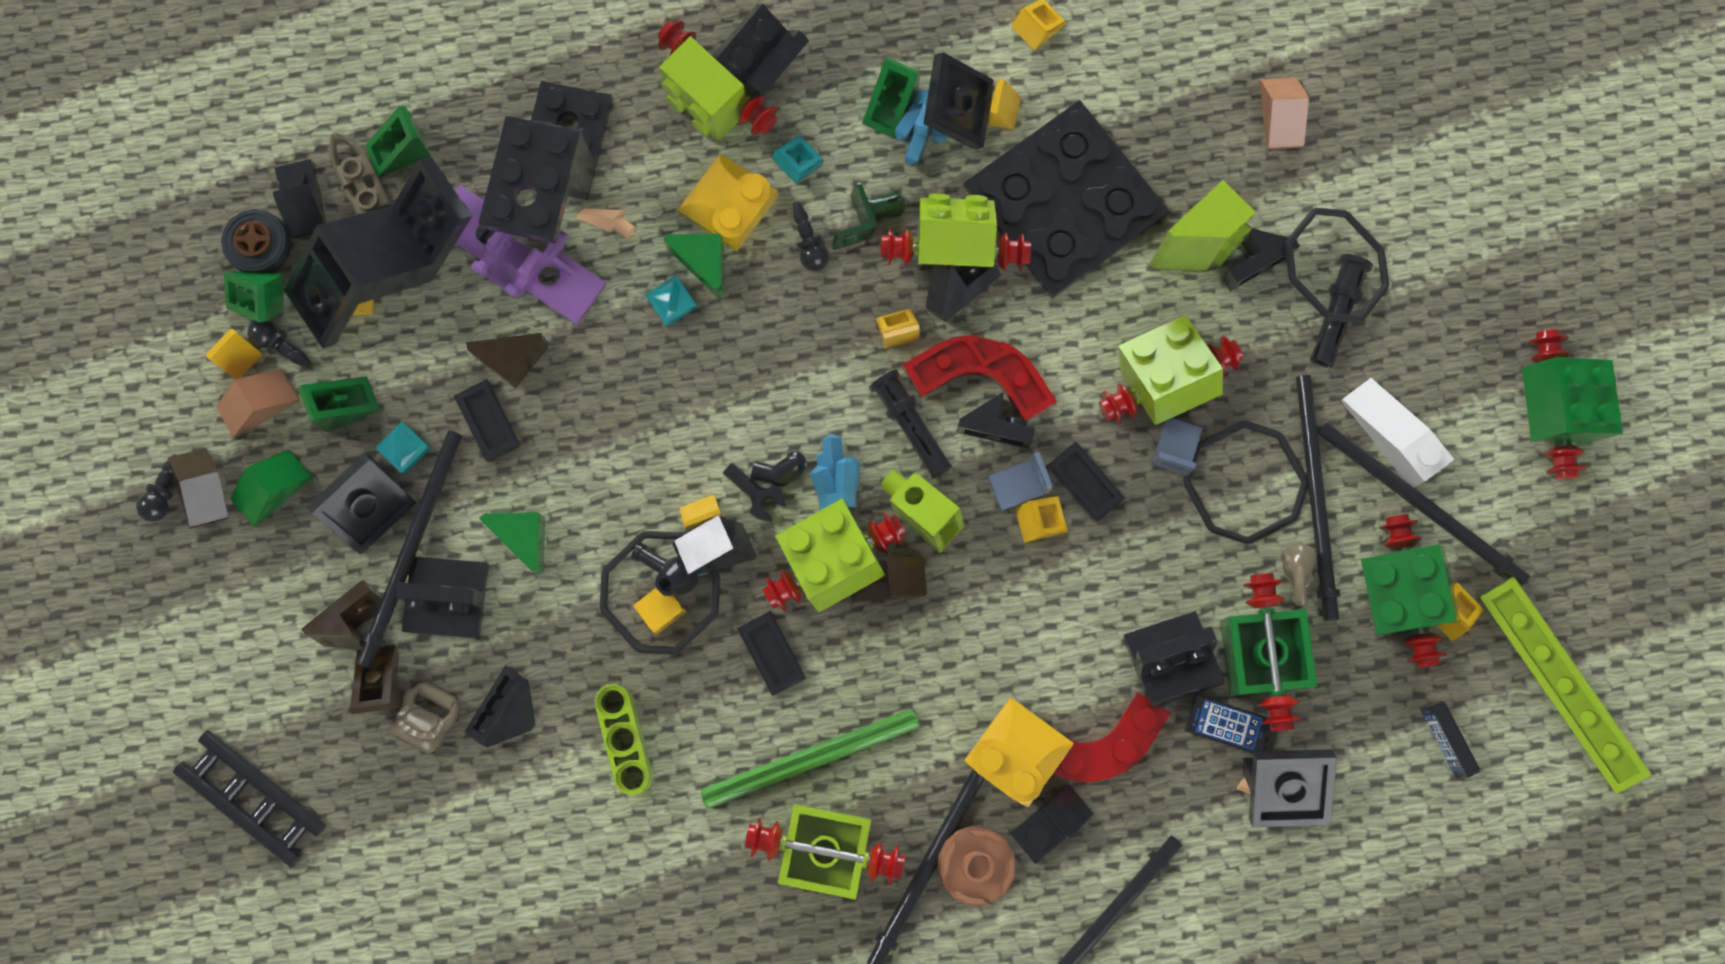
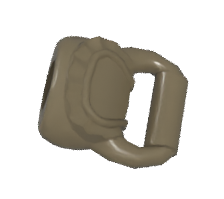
[1281,544,1317,610]
[390,682,460,754]

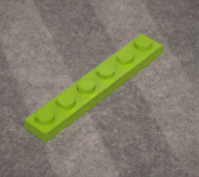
[1480,576,1652,794]

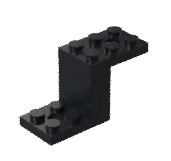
[478,80,613,244]
[284,156,472,349]

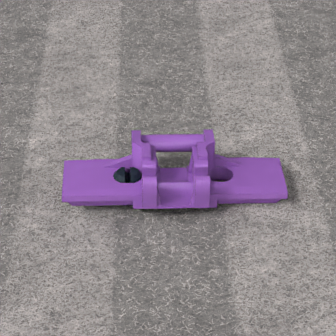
[455,185,607,325]

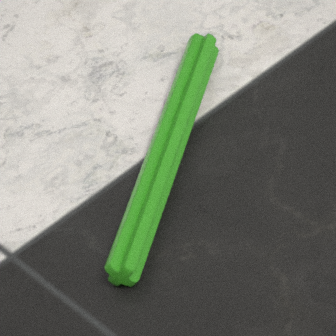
[701,709,920,809]

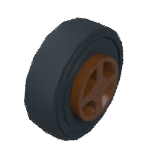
[221,209,292,273]

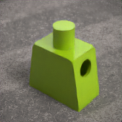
[880,470,965,553]

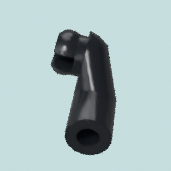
[750,451,806,487]

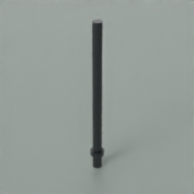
[1296,375,1341,621]
[1318,422,1530,586]
[356,430,462,669]
[867,769,985,964]
[1058,835,1183,964]

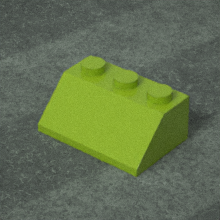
[1150,180,1256,271]

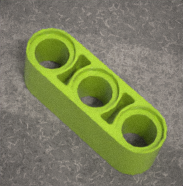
[595,684,653,795]

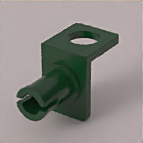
[831,182,905,250]

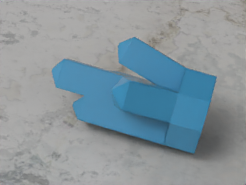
[895,90,947,166]
[810,434,860,510]

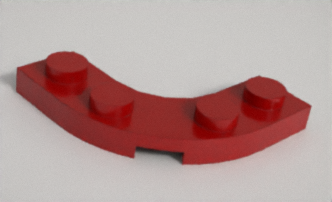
[902,335,1057,421]
[1052,693,1171,782]

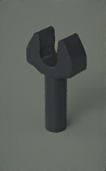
[723,463,786,523]

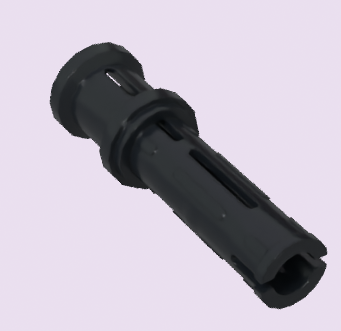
[1310,254,1373,368]
[869,369,953,479]

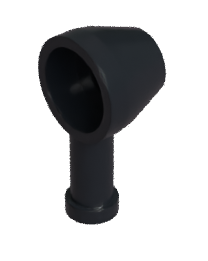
[631,543,698,596]

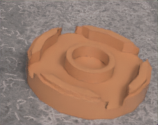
[937,826,1016,906]

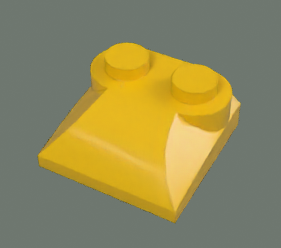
[677,154,779,252]
[965,696,1074,808]

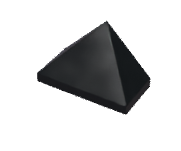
[464,665,535,748]

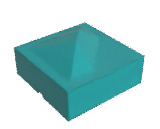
[771,135,824,184]
[645,275,697,327]
[376,421,431,475]

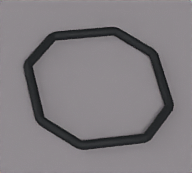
[1285,208,1389,323]
[1183,421,1308,544]
[600,531,720,654]

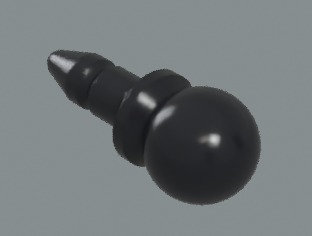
[793,202,829,271]
[247,320,312,367]
[136,454,177,522]

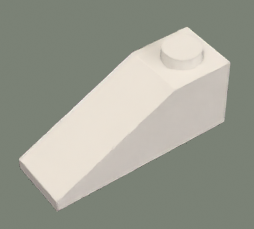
[1341,378,1454,487]

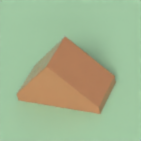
[1259,77,1309,150]
[216,369,301,438]

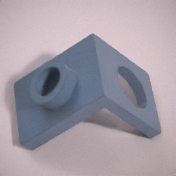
[1151,418,1202,476]
[988,452,1053,511]

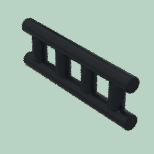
[173,730,326,868]

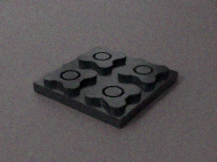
[964,100,1170,299]

